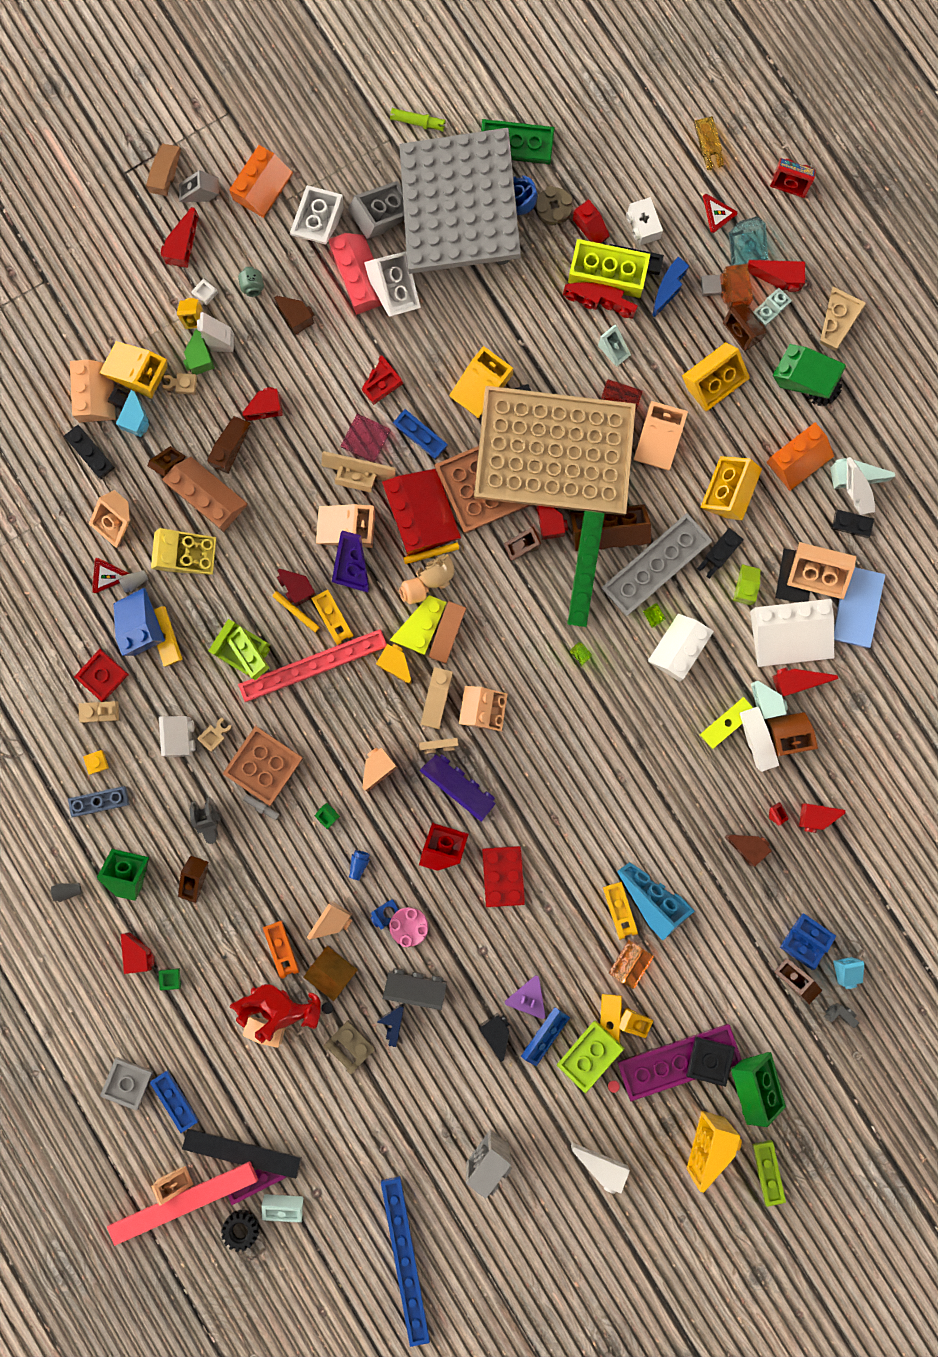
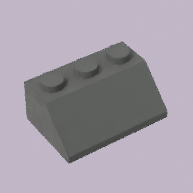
[382,968,447,1010]

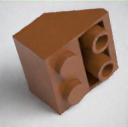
[767,712,818,756]

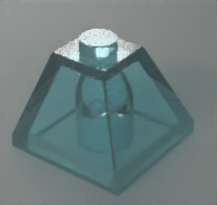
[729,216,768,269]

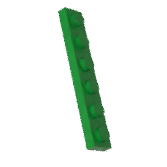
[567,510,604,627]

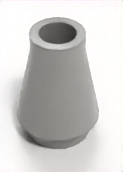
[118,570,149,593]

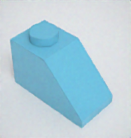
[116,390,149,437]
[833,957,864,989]

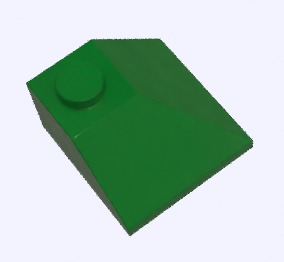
[97,849,149,901]

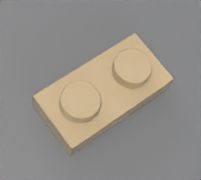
[419,738,459,754]

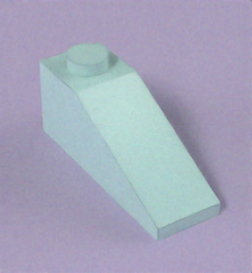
[830,458,895,489]

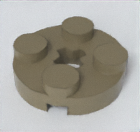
[536,186,573,225]

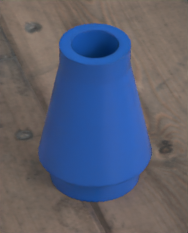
[349,850,370,881]

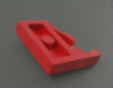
[361,355,403,405]

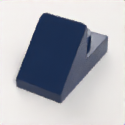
[377,1004,405,1047]

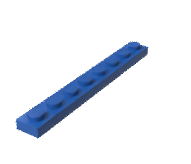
[381,1176,430,1347]

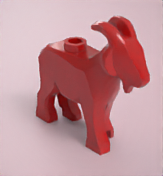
[230,984,321,1043]

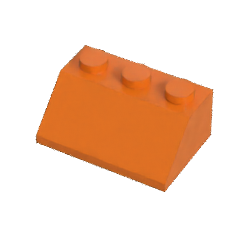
[229,145,293,218]
[766,422,834,491]

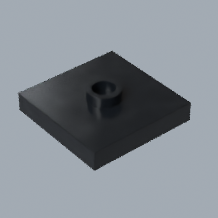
[686,1036,735,1087]

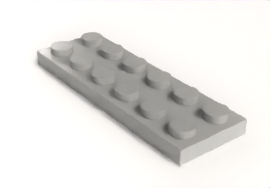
[601,513,712,617]

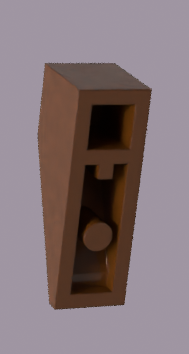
[207,416,251,474]

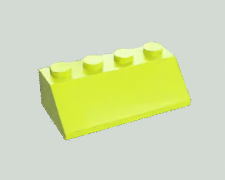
[568,239,650,298]

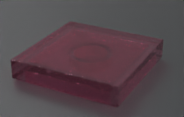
[341,413,391,463]

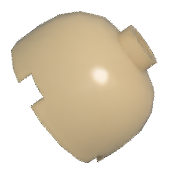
[416,554,455,589]

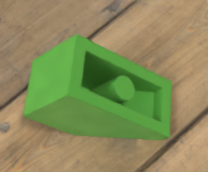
[183,329,215,375]

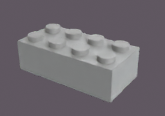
[466,1129,512,1199]

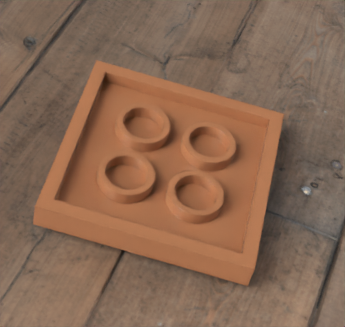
[222,726,304,806]

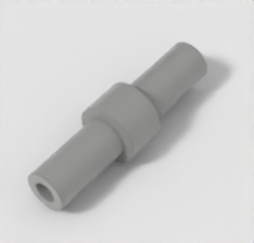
[243,794,280,821]

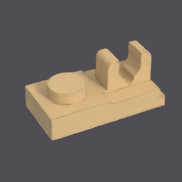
[79,701,120,723]

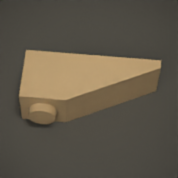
[421,667,453,729]

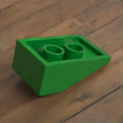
[773,344,846,399]

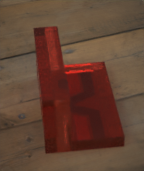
[601,379,643,412]

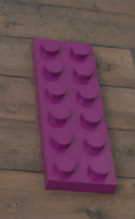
[617,1024,742,1102]

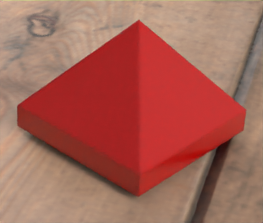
[769,802,789,826]

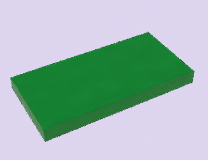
[481,119,555,165]

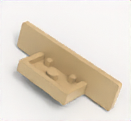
[322,451,396,493]

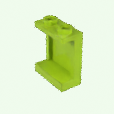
[208,619,270,677]

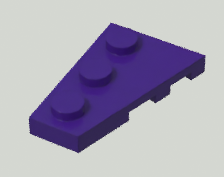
[332,530,370,592]

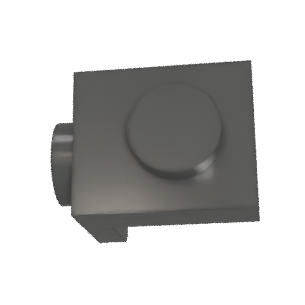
[824,1003,859,1028]

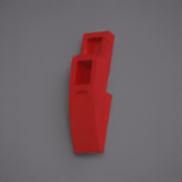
[563,282,638,319]

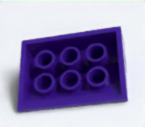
[419,754,496,822]

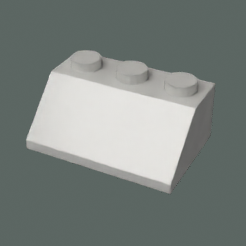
[648,614,714,682]

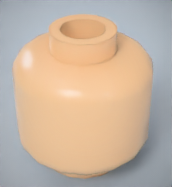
[399,577,429,605]

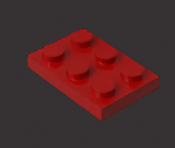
[482,846,525,907]

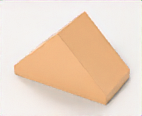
[151,1166,194,1205]

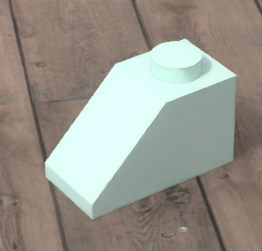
[751,681,788,720]

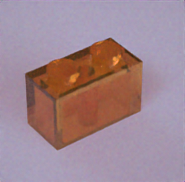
[720,264,753,309]

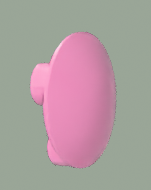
[389,907,428,947]

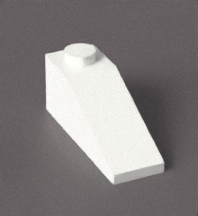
[571,1142,630,1194]

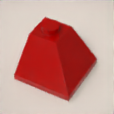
[419,823,469,871]

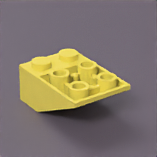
[151,528,216,575]

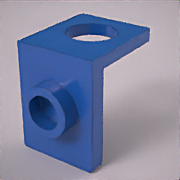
[370,899,399,930]

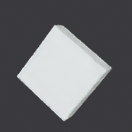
[191,279,218,306]

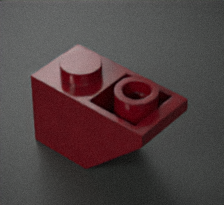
[277,569,316,606]

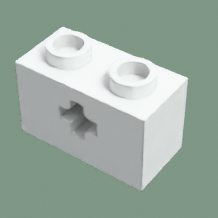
[626,197,663,245]

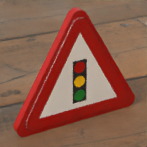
[703,194,738,233]
[92,558,130,593]

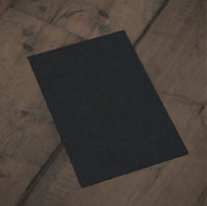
[775,548,810,603]

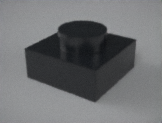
[108,384,130,409]

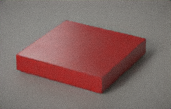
[74,649,129,702]

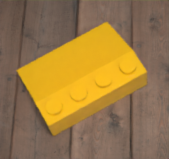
[686,1111,742,1193]

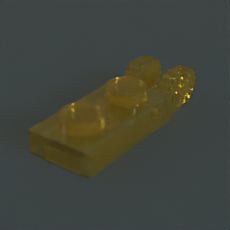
[694,116,724,170]

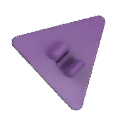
[505,975,545,1019]

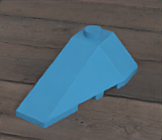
[618,862,695,940]

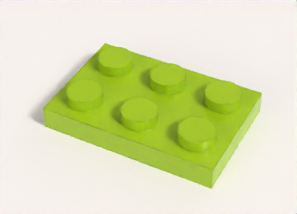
[556,1020,625,1094]

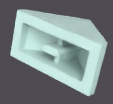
[598,325,631,366]

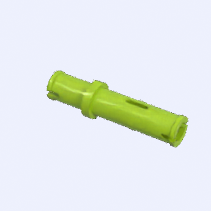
[390,107,446,132]

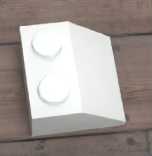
[159,716,196,758]

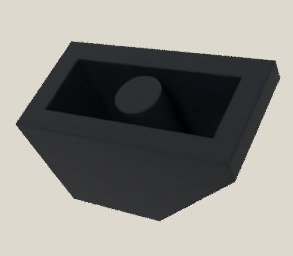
[479,1012,510,1062]

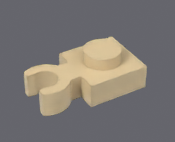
[163,373,197,395]
[197,718,231,753]

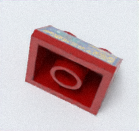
[770,158,816,198]

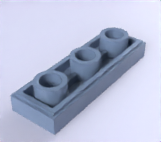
[68,786,130,818]

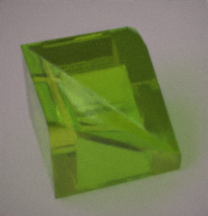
[570,642,592,667]

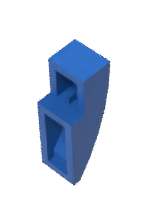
[652,256,689,317]

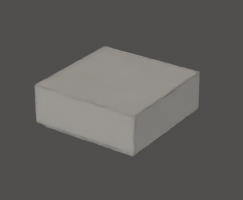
[701,275,722,296]

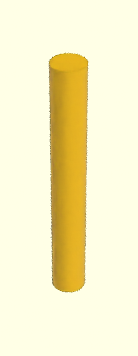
[403,542,459,565]
[272,591,320,633]

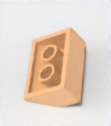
[70,360,116,423]
[787,542,856,600]

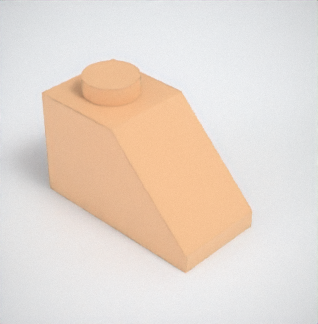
[243,1016,285,1048]

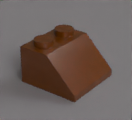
[723,304,767,352]

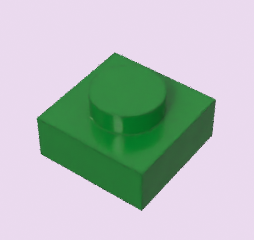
[314,803,340,829]
[159,968,181,991]

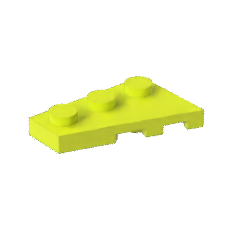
[390,595,447,655]

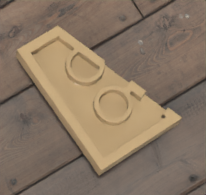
[819,287,866,351]

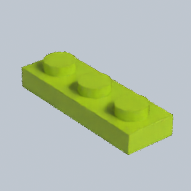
[226,626,270,680]
[752,1140,786,1207]

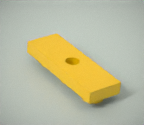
[154,606,183,667]
[600,994,622,1057]

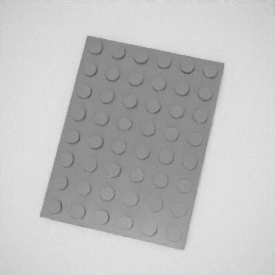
[399,128,521,274]

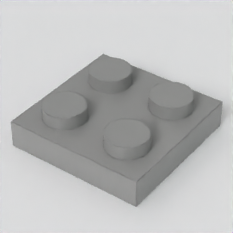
[100,1057,153,1111]

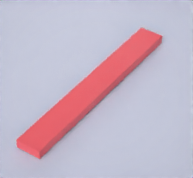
[238,629,387,702]
[107,1161,258,1246]

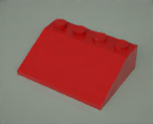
[382,469,461,556]

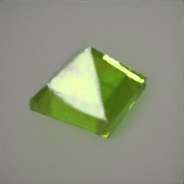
[643,603,666,628]

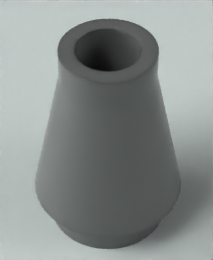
[51,883,82,902]

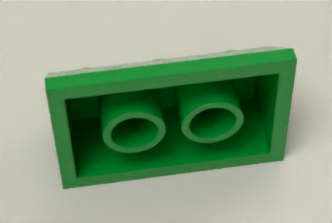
[731,1052,786,1127]

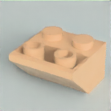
[459,686,508,731]

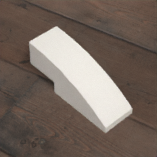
[847,457,875,515]
[740,707,779,772]

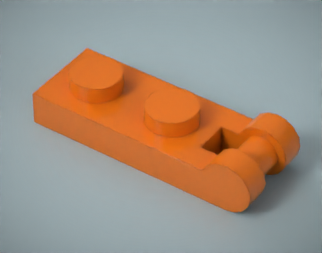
[262,920,300,979]

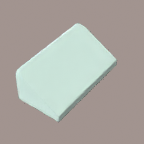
[262,1194,303,1222]

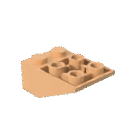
[633,401,688,471]
[316,504,376,548]

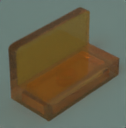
[608,940,654,989]

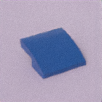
[780,913,836,970]

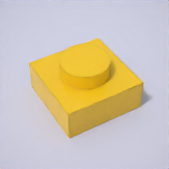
[83,750,109,775]

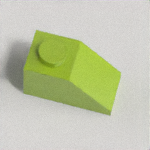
[733,564,760,605]

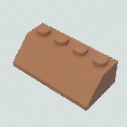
[162,457,248,532]

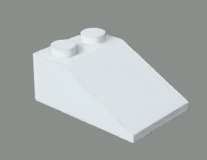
[290,185,344,244]
[364,251,421,316]

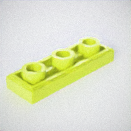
[699,697,753,749]

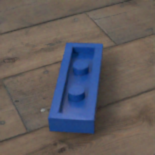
[393,409,448,460]
[521,1007,570,1066]
[150,1070,199,1133]

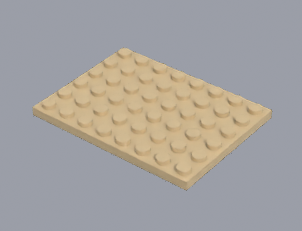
[474,386,636,516]

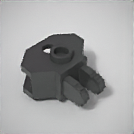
[189,797,220,844]

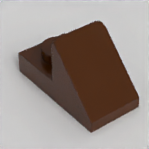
[147,446,186,477]
[504,527,542,561]

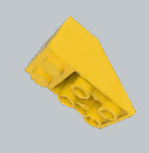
[99,341,168,399]
[449,346,513,419]

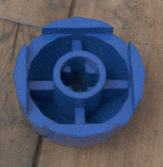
[513,176,538,216]

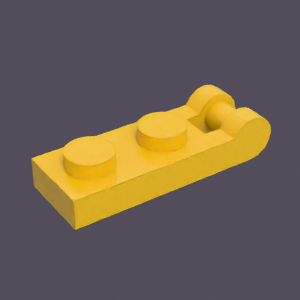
[311,589,354,645]
[602,881,638,940]

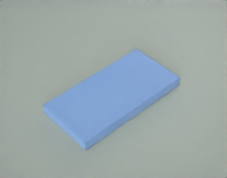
[834,567,885,649]

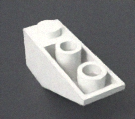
[197,312,234,352]

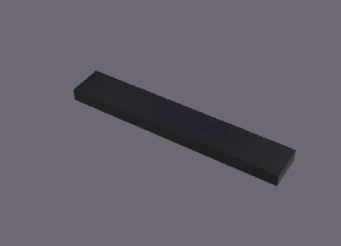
[182,1129,302,1179]

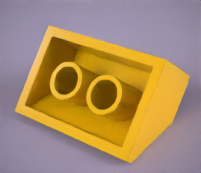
[682,342,750,412]
[700,456,762,520]

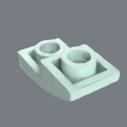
[753,288,792,327]

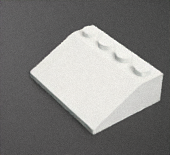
[750,599,834,667]

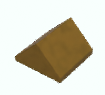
[303,945,358,1001]

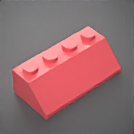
[328,233,382,315]

